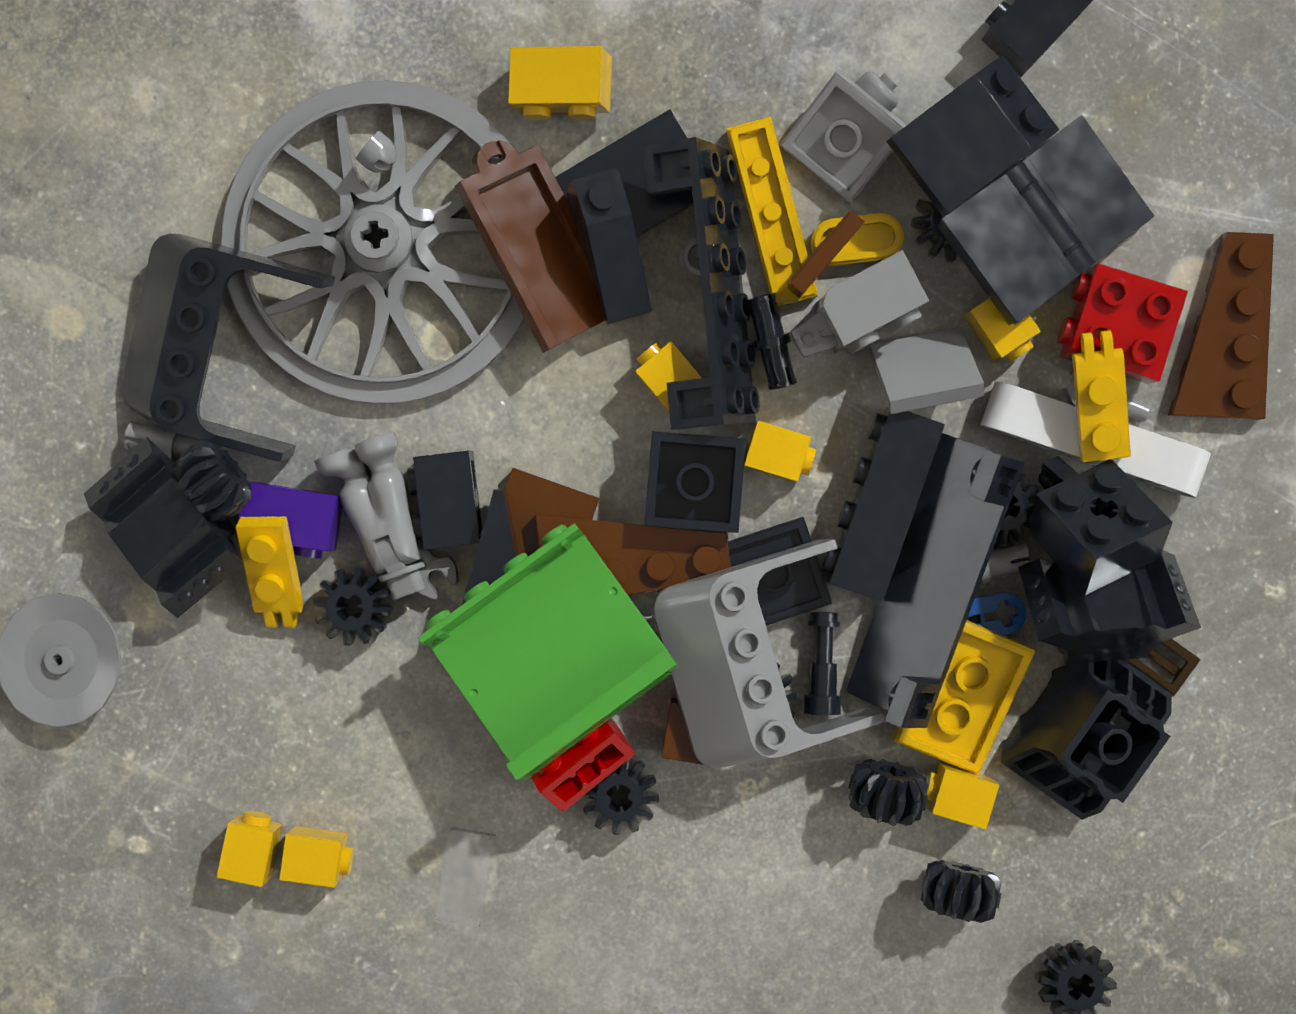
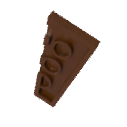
[1168,232,1274,420]
[535,514,731,595]

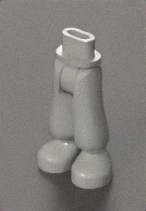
[314,432,426,600]

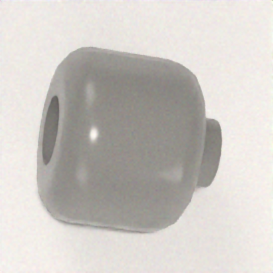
[855,71,899,112]

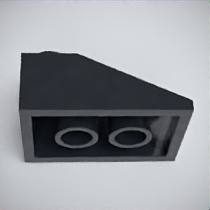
[886,55,1060,217]

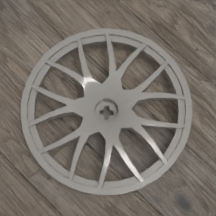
[221,80,525,404]

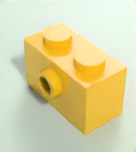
[508,46,612,121]

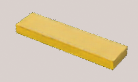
[726,117,818,307]

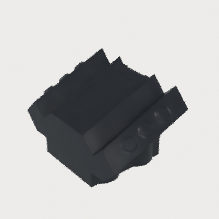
[84,437,243,618]
[1018,550,1201,664]
[1001,660,1172,820]

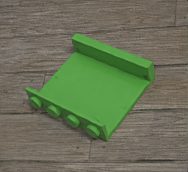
[418,523,680,781]

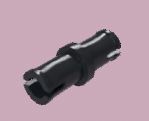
[747,292,798,390]

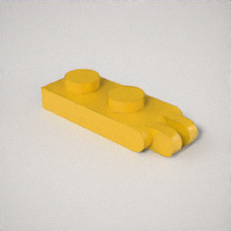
[1072,330,1131,462]
[236,516,303,628]

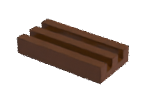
[787,211,865,299]

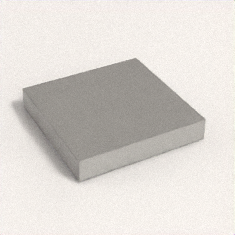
[779,70,906,204]
[870,327,984,414]

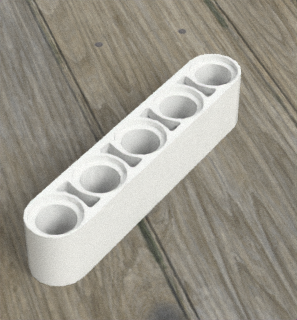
[980,382,1211,498]

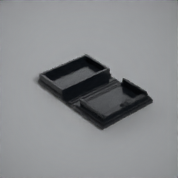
[937,115,1154,325]

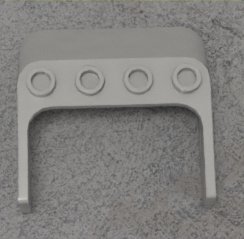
[652,539,886,768]

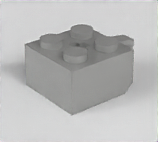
[790,250,929,358]

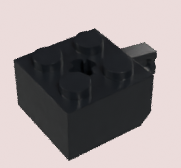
[1028,456,1173,595]

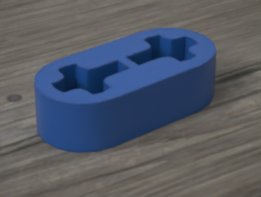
[968,592,1026,635]

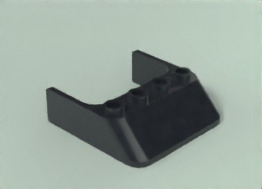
[121,233,335,462]

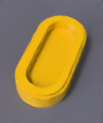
[811,213,904,267]

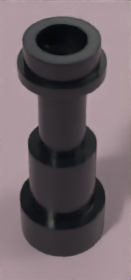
[804,612,841,715]

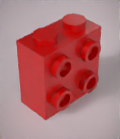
[1057,263,1188,384]
[531,718,636,812]

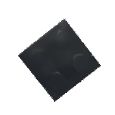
[644,431,746,533]

